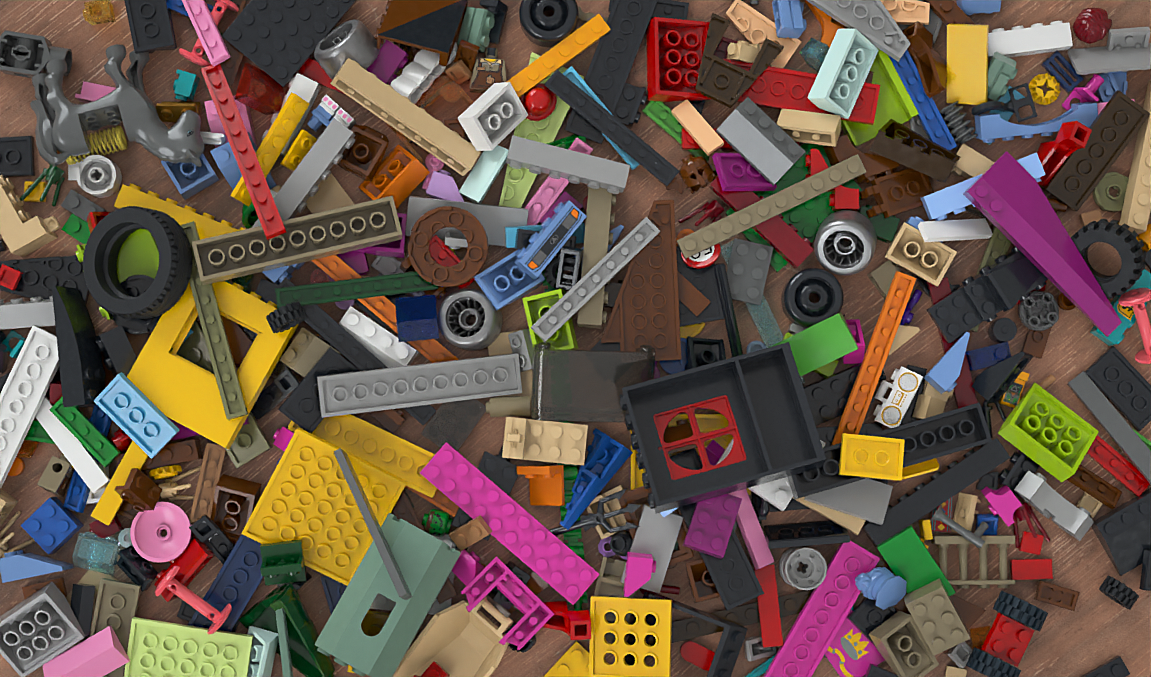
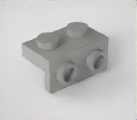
[508,329,547,372]

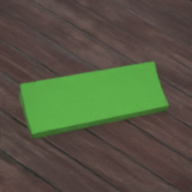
[770,312,859,377]

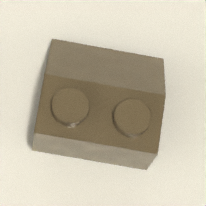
[280,327,341,377]

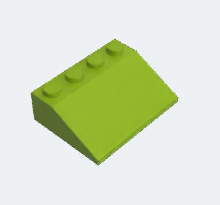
[998,382,1099,482]

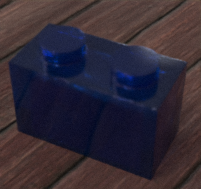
[966,341,1012,371]

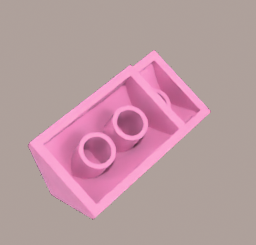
[43,626,130,677]

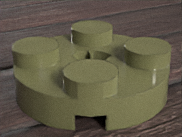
[1093,172,1129,212]

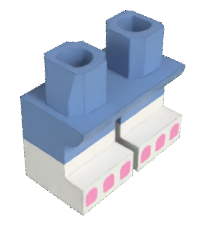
[307,95,356,132]

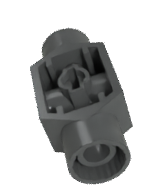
[0,30,72,78]

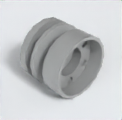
[778,546,827,590]

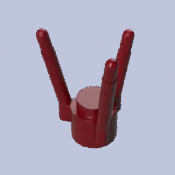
[678,199,724,226]
[1013,502,1050,548]

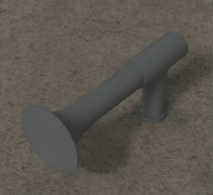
[930,505,989,549]

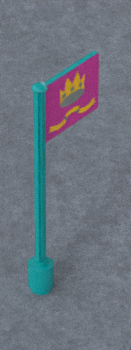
[744,606,885,677]

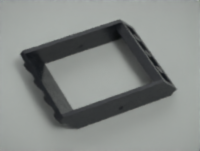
[625,592,748,677]

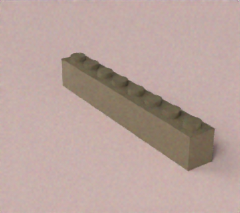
[577,187,616,329]

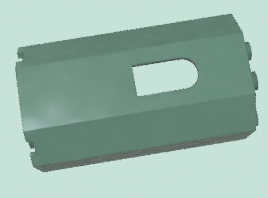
[315,513,461,677]

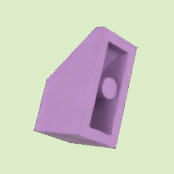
[426,170,464,202]

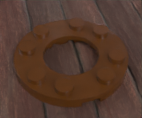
[408,206,489,287]

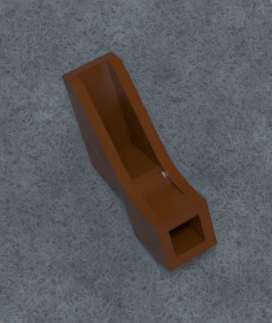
[902,21,947,98]
[823,135,900,184]

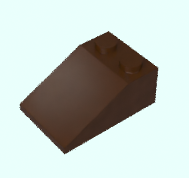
[210,474,262,543]

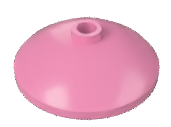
[130,502,192,563]

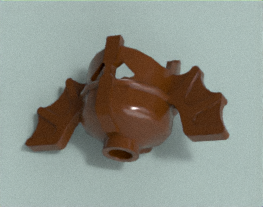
[658,148,724,194]

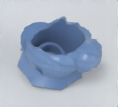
[855,567,907,610]

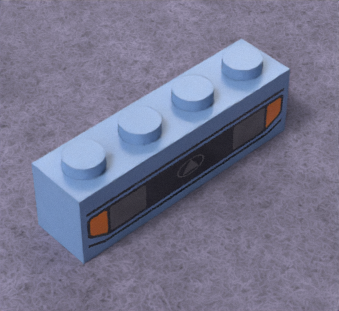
[515,201,587,278]

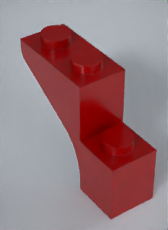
[1037,121,1092,187]
[805,149,859,211]
[543,601,591,640]

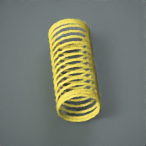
[66,125,127,165]

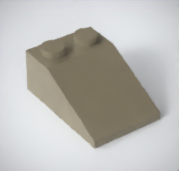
[869,611,939,677]

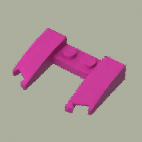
[461,556,554,650]

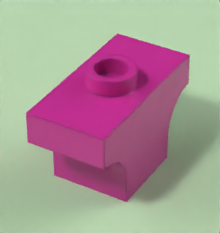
[981,485,1022,527]

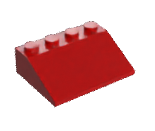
[646,17,710,102]

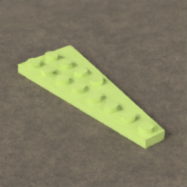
[499,52,585,208]

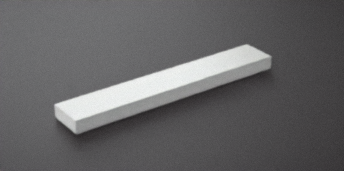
[35,395,110,494]

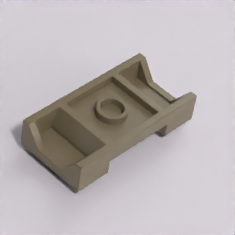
[589,556,637,643]

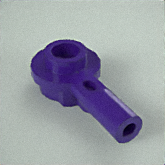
[900,289,922,326]

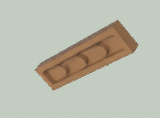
[189,443,226,522]

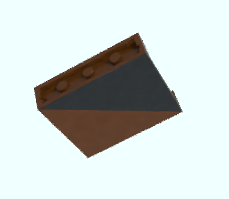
[374,0,468,67]

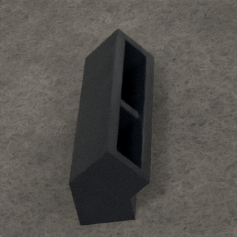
[70,583,95,637]

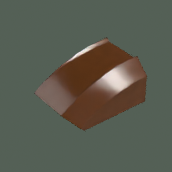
[337,125,389,182]

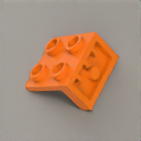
[517,465,565,506]

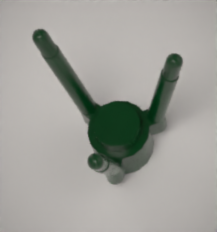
[20,165,65,207]

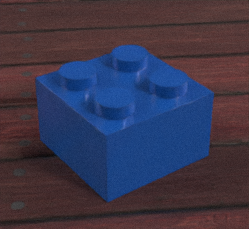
[21,497,84,555]

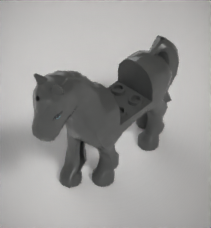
[30,44,205,167]

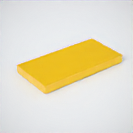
[947,24,989,105]

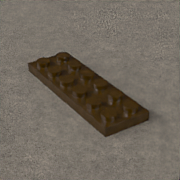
[1044,90,1150,212]

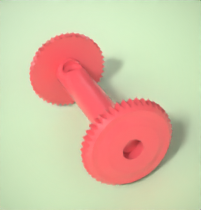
[179,0,239,67]
[1118,288,1151,364]
[155,566,232,634]

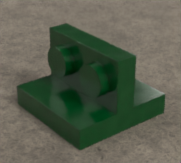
[260,540,307,586]

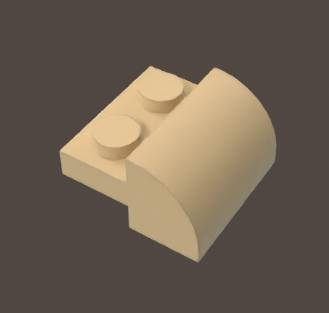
[586,484,639,539]

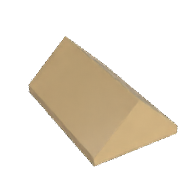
[885,222,957,287]

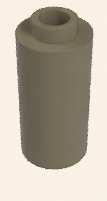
[486,396,530,417]

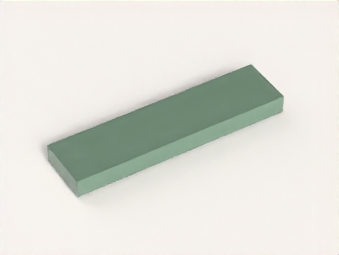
[275,608,293,677]

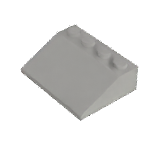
[0,582,85,677]

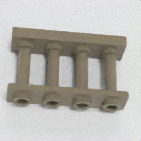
[931,535,1016,588]

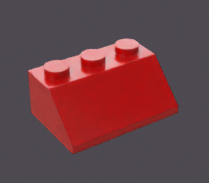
[154,538,215,602]

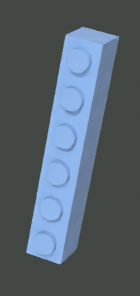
[921,152,1046,221]

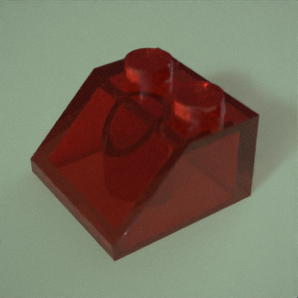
[235,63,285,115]

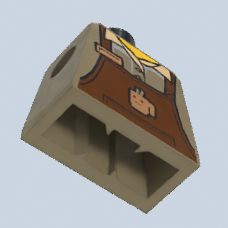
[469,48,507,93]
[37,453,74,498]

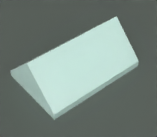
[459,145,508,204]
[248,626,279,677]

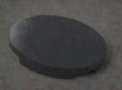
[110,275,162,335]

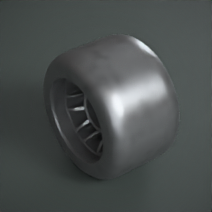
[314,19,380,80]
[814,210,877,276]
[438,288,502,351]

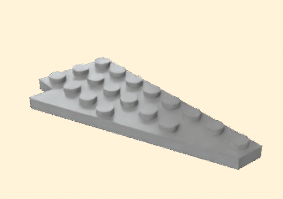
[806,0,910,61]

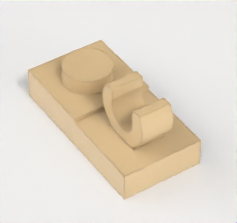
[951,492,981,533]

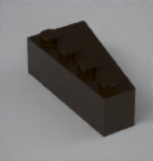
[870,119,961,183]

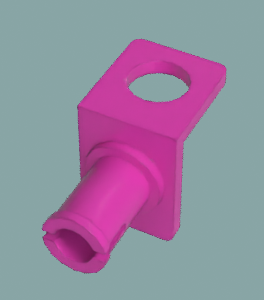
[1062,74,1104,111]

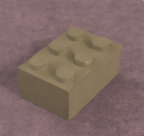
[904,578,970,656]

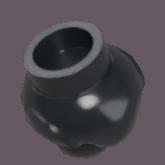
[610,530,633,556]

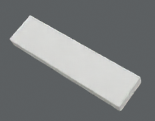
[918,218,993,242]

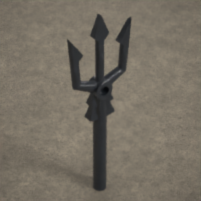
[549,488,641,536]

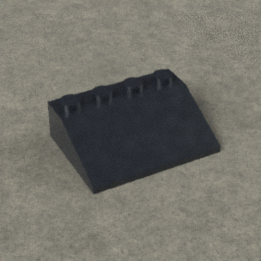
[1091,488,1151,576]

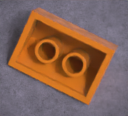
[358,144,430,210]

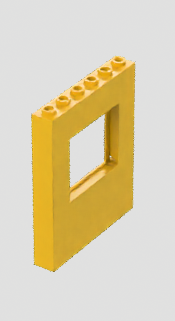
[127,280,299,450]

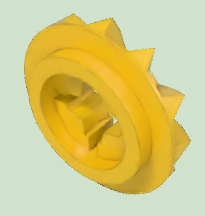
[1029,73,1061,105]
[149,465,182,480]

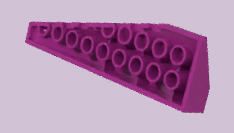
[963,151,1122,337]

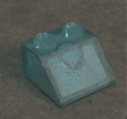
[72,532,120,576]

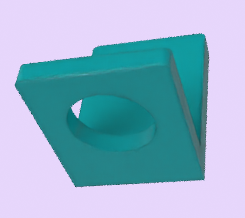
[2,330,26,359]

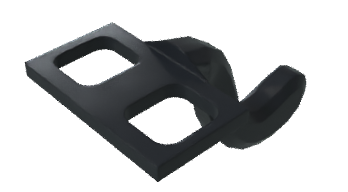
[971,83,1038,123]

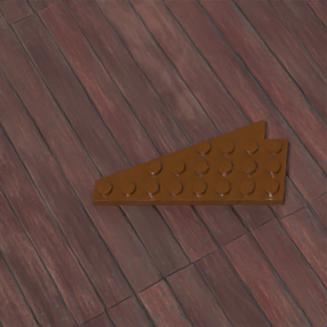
[601,200,681,363]

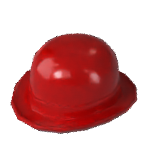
[520,83,557,121]

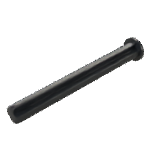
[714,263,743,358]

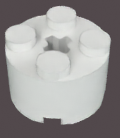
[76,155,122,198]

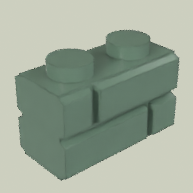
[457,7,495,53]
[987,52,1018,101]

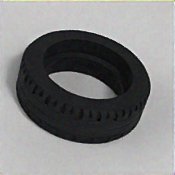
[83,206,192,319]

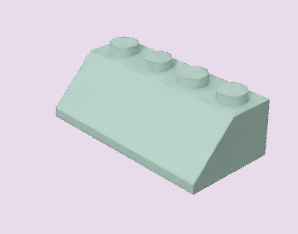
[807,28,878,119]

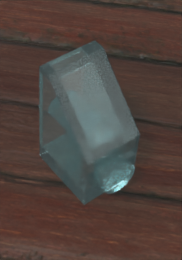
[799,38,829,73]

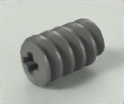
[940,101,978,145]

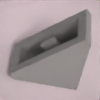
[743,635,776,661]

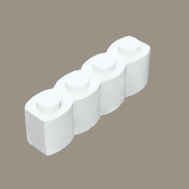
[390,42,458,104]

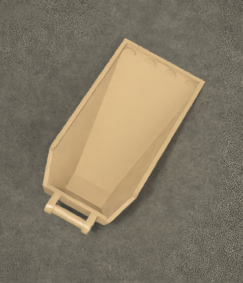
[393,597,514,677]

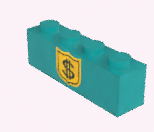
[1090,269,1151,346]

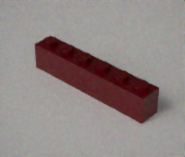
[709,177,814,269]

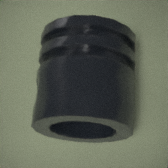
[988,318,1017,343]

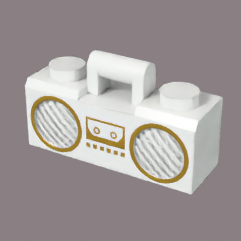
[873,366,924,428]

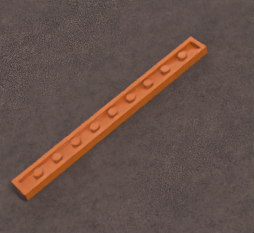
[311,255,460,363]
[831,271,917,446]

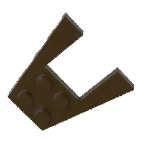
[695,13,784,108]

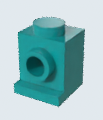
[173,69,200,102]

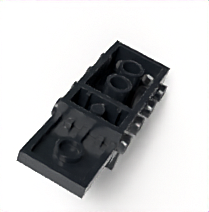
[926,246,1048,343]

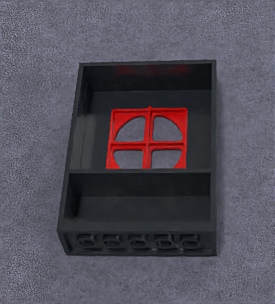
[619,342,826,514]

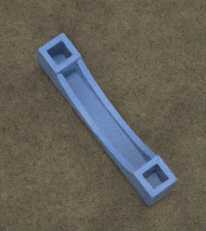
[975,102,1098,143]

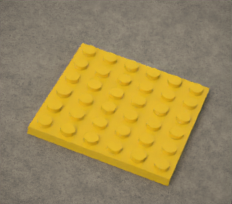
[241,427,407,586]

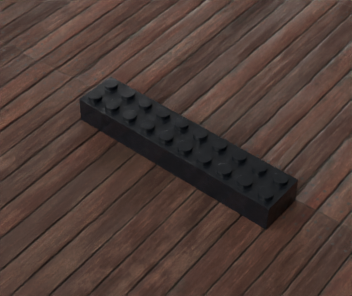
[788,402,992,500]

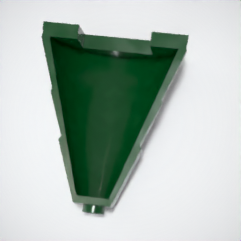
[239,583,335,677]

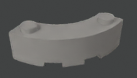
[1014,471,1094,541]

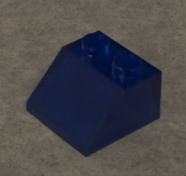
[395,295,440,342]

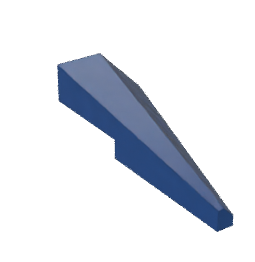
[560,428,633,530]

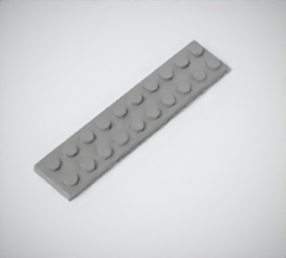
[317,353,522,418]

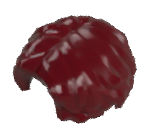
[1072,8,1112,44]

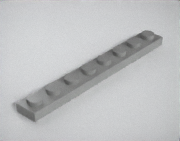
[531,217,660,342]

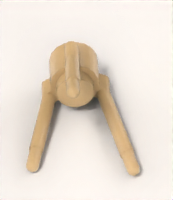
[159,466,201,501]
[0,511,36,558]

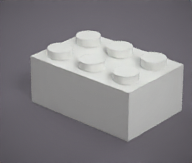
[458,82,528,151]

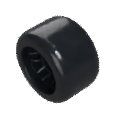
[519,0,579,48]
[781,268,844,328]

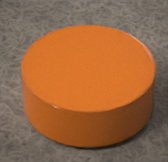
[8,456,25,476]

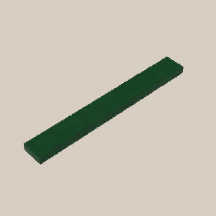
[275,271,439,309]

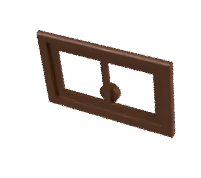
[618,486,694,566]

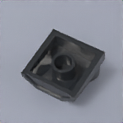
[685,336,726,370]

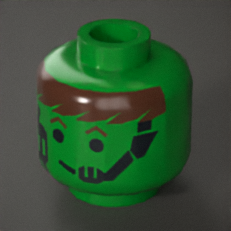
[422,509,452,537]

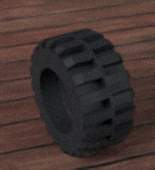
[1071,219,1146,299]

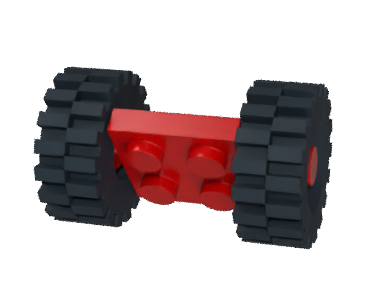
[966,591,1048,677]

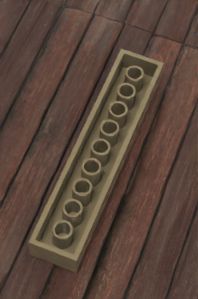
[192,196,402,285]

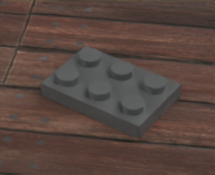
[727,238,773,306]

